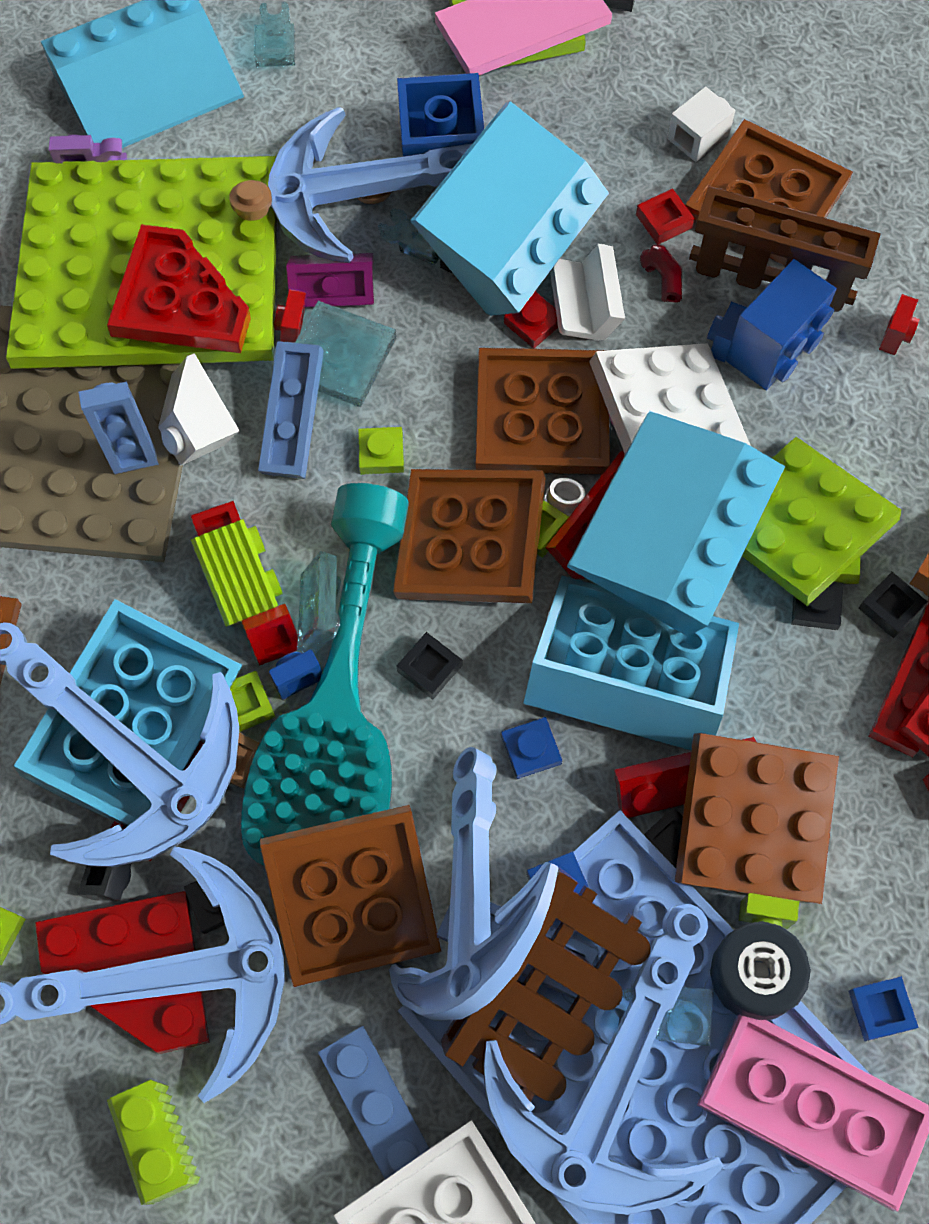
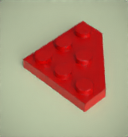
[107,224,251,353]
[35,891,210,1054]

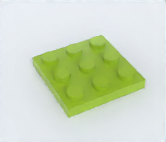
[742,437,901,606]

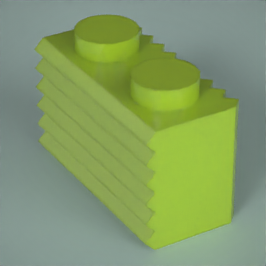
[190,519,283,626]
[107,1080,200,1205]

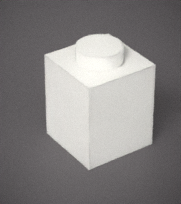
[667,87,735,162]

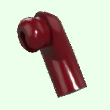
[640,245,683,303]

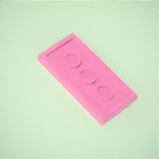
[435,0,612,75]
[697,1015,929,1212]

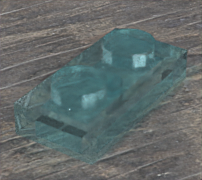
[297,551,341,655]

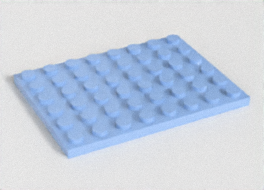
[398,810,871,1224]

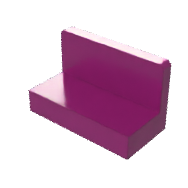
[286,253,374,307]

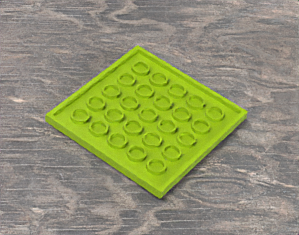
[6,156,277,369]

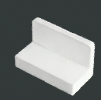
[550,244,625,341]

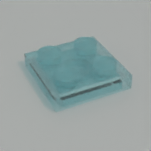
[295,301,397,407]

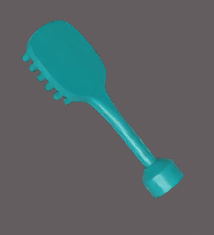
[241,483,409,867]

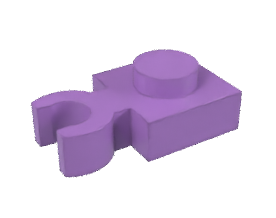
[49,135,127,163]

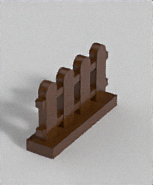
[689,186,881,312]
[440,867,651,1102]

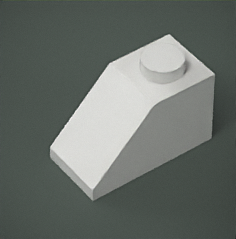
[158,353,239,466]

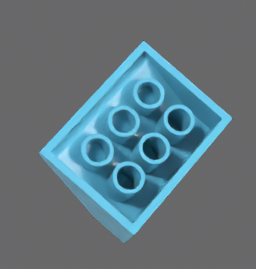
[41,0,244,148]
[410,101,609,316]
[567,411,785,636]
[523,575,739,750]
[14,599,242,827]

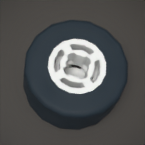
[710,921,811,1020]

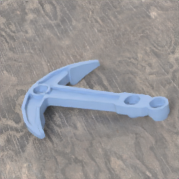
[268,107,472,263]
[0,622,240,867]
[389,747,558,1021]
[0,846,285,1103]
[484,904,723,1215]

